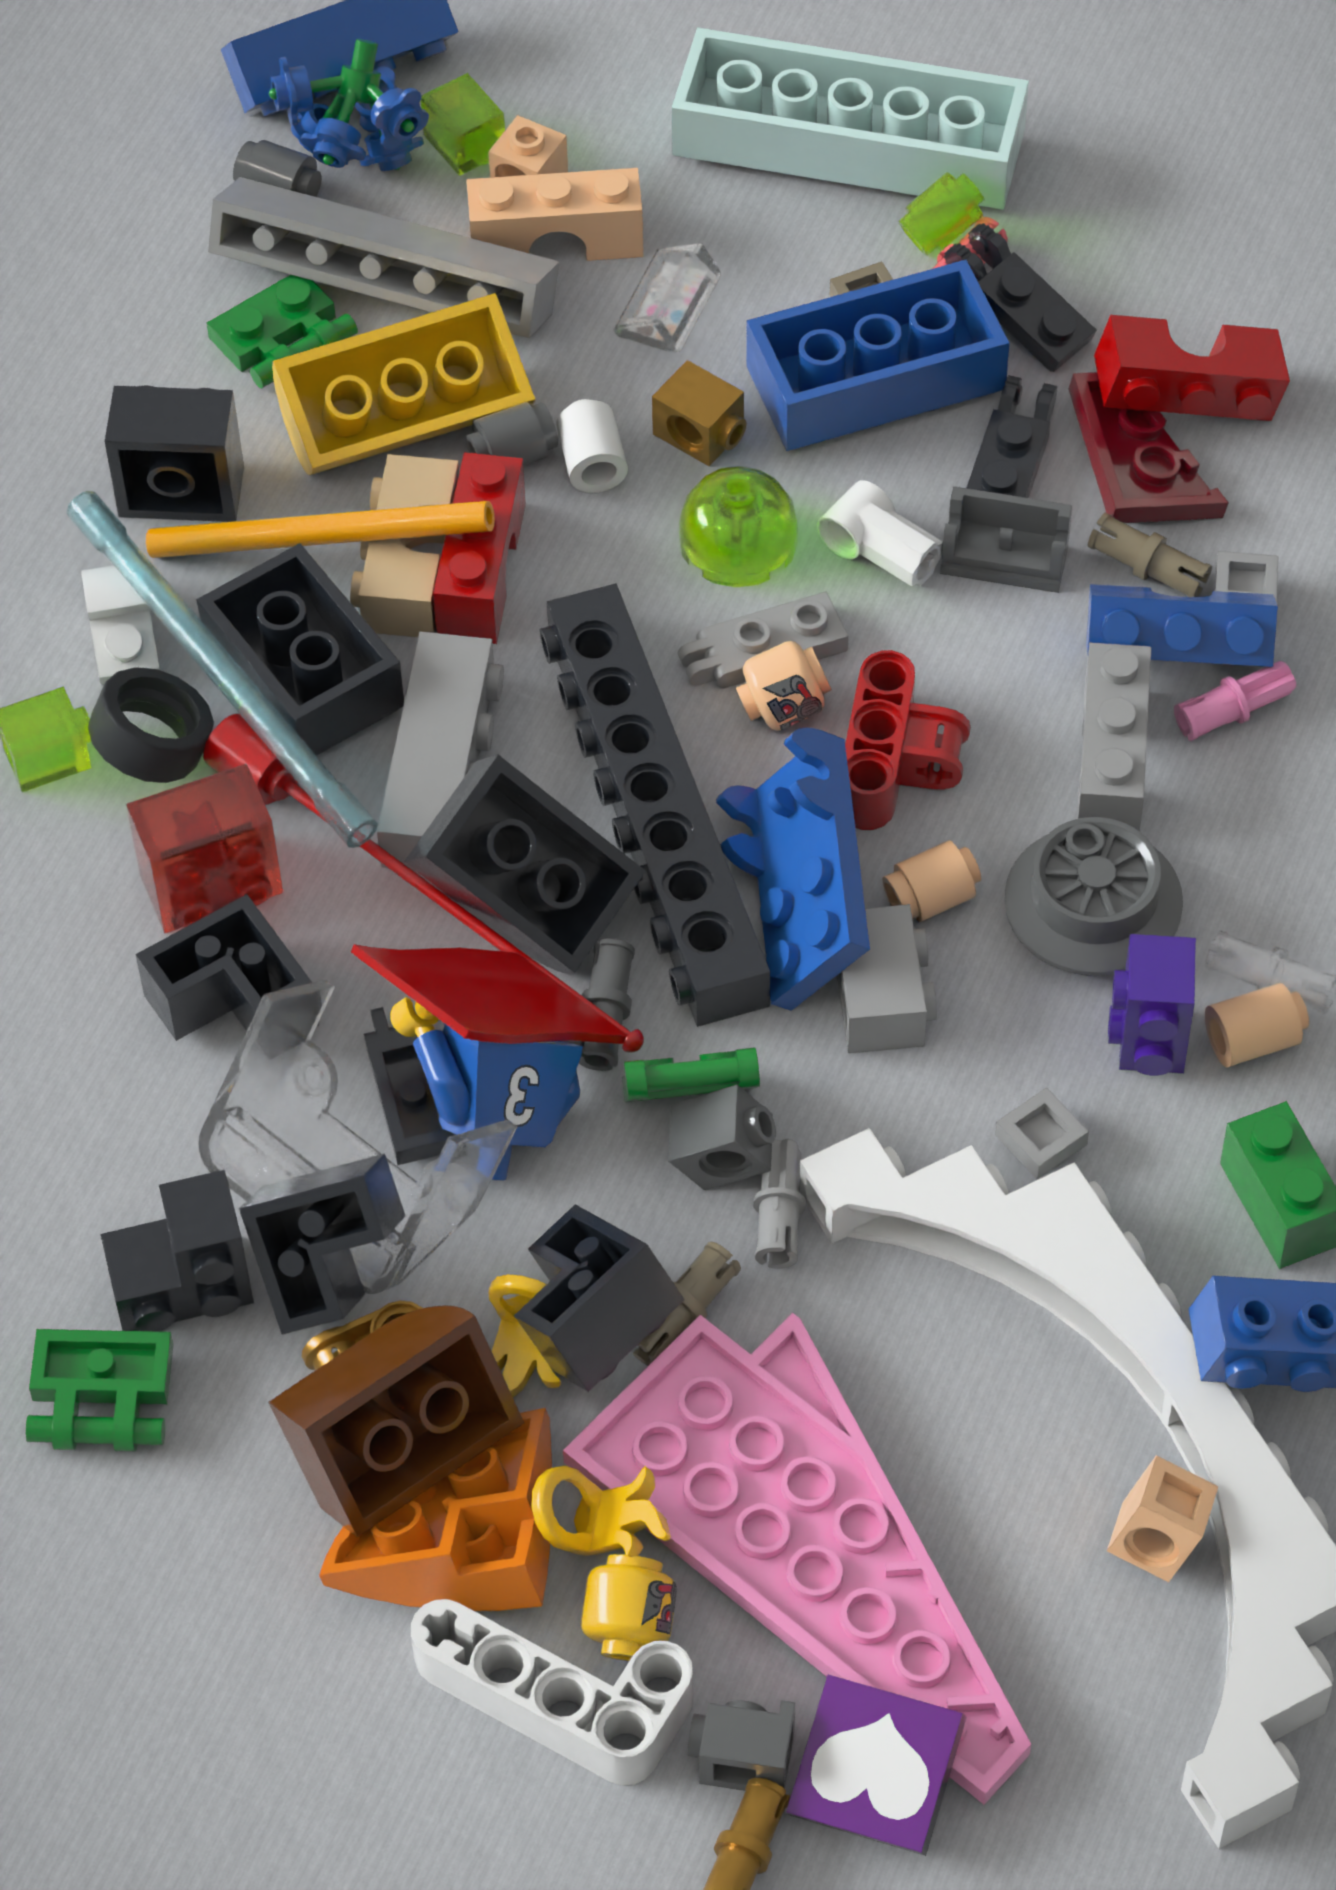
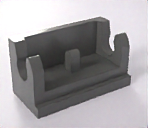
[940,486,1072,593]

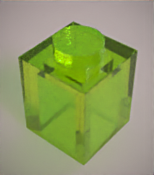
[421,73,505,176]
[0,686,92,792]

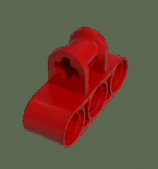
[845,650,971,830]

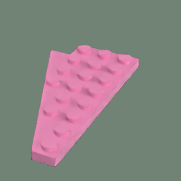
[563,1313,1031,1805]

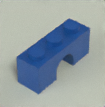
[1086,584,1278,667]

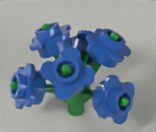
[269,39,429,171]

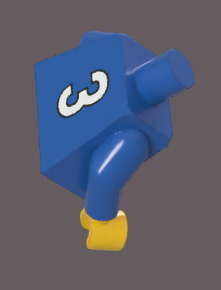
[390,997,583,1181]

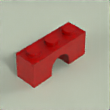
[1094,314,1290,421]
[433,452,526,644]

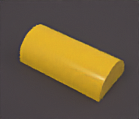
[272,293,536,475]

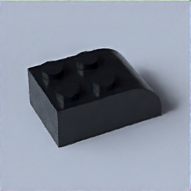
[196,543,404,764]
[404,754,646,974]

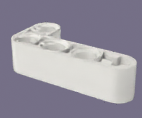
[411,1599,693,1786]

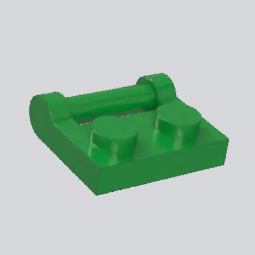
[622,1047,760,1103]

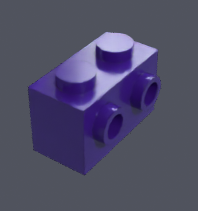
[1108,934,1196,1076]

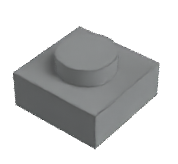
[1215,551,1279,602]
[995,1087,1089,1179]

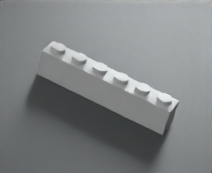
[208,177,560,338]

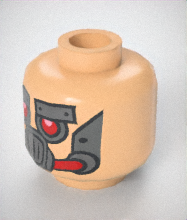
[736,641,832,731]

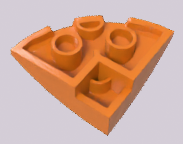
[319,1407,553,1611]

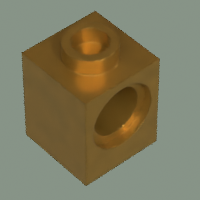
[652,360,747,466]

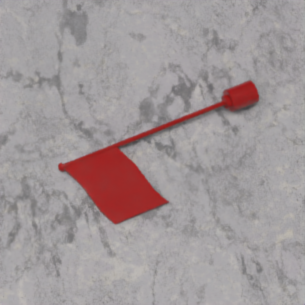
[203,713,644,1053]

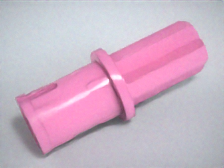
[1174,661,1296,741]

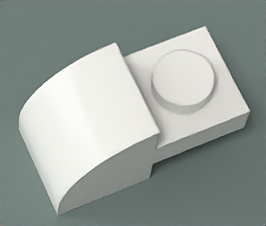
[81,561,160,684]

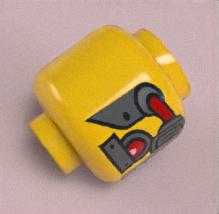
[581,1554,677,1661]

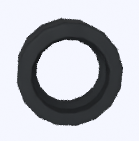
[88,667,214,783]

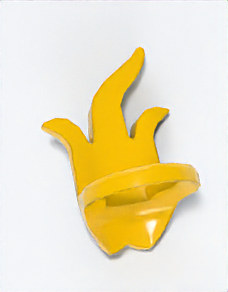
[488,1274,561,1397]
[531,1465,671,1558]

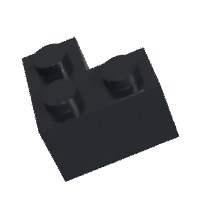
[135,894,319,1056]
[239,1153,406,1335]
[100,1169,254,1332]
[514,1204,685,1392]

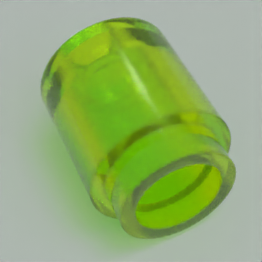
[898,172,985,256]

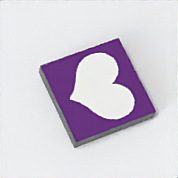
[786,1674,967,1856]

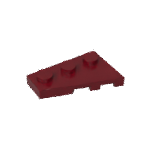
[1068,372,1229,523]

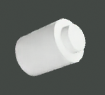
[556,399,628,493]

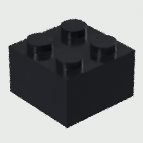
[104,385,244,522]

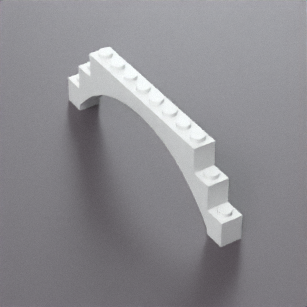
[799,1128,1336,1849]

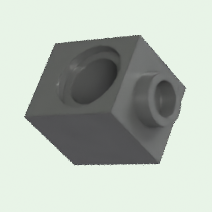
[668,1085,776,1190]

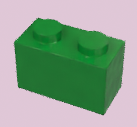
[1220,1101,1336,1269]

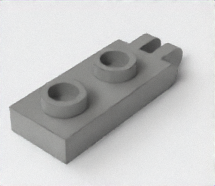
[678,591,849,688]

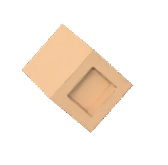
[488,115,568,178]
[1107,1455,1219,1582]

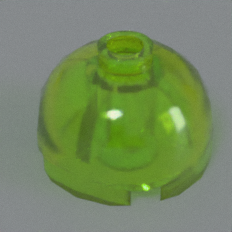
[679,466,798,588]

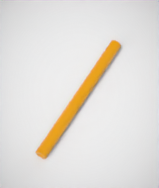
[146,501,494,558]

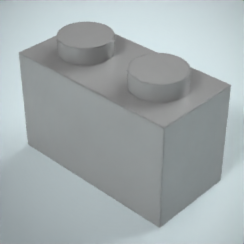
[837,904,937,1053]

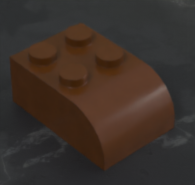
[268,1305,524,1537]

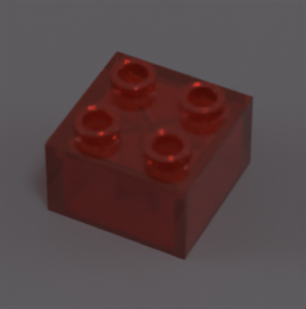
[126,763,283,934]

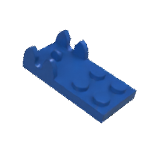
[716,728,870,1011]

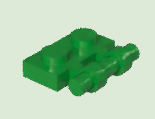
[206,274,358,389]
[26,1329,174,1452]

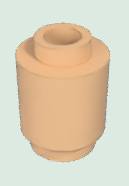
[882,840,981,922]

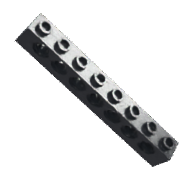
[539,583,770,1027]

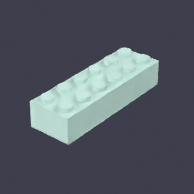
[672,27,1029,210]

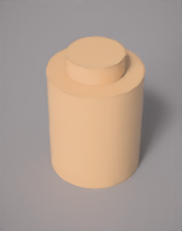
[1205,983,1309,1067]

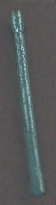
[67,491,378,848]

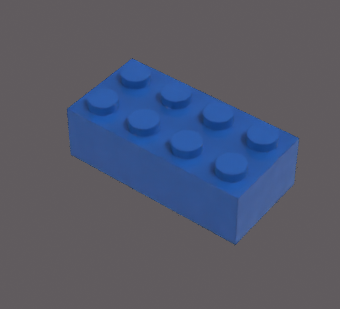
[746,260,1010,451]

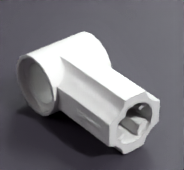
[817,480,943,587]

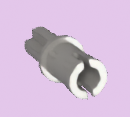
[754,1138,806,1269]

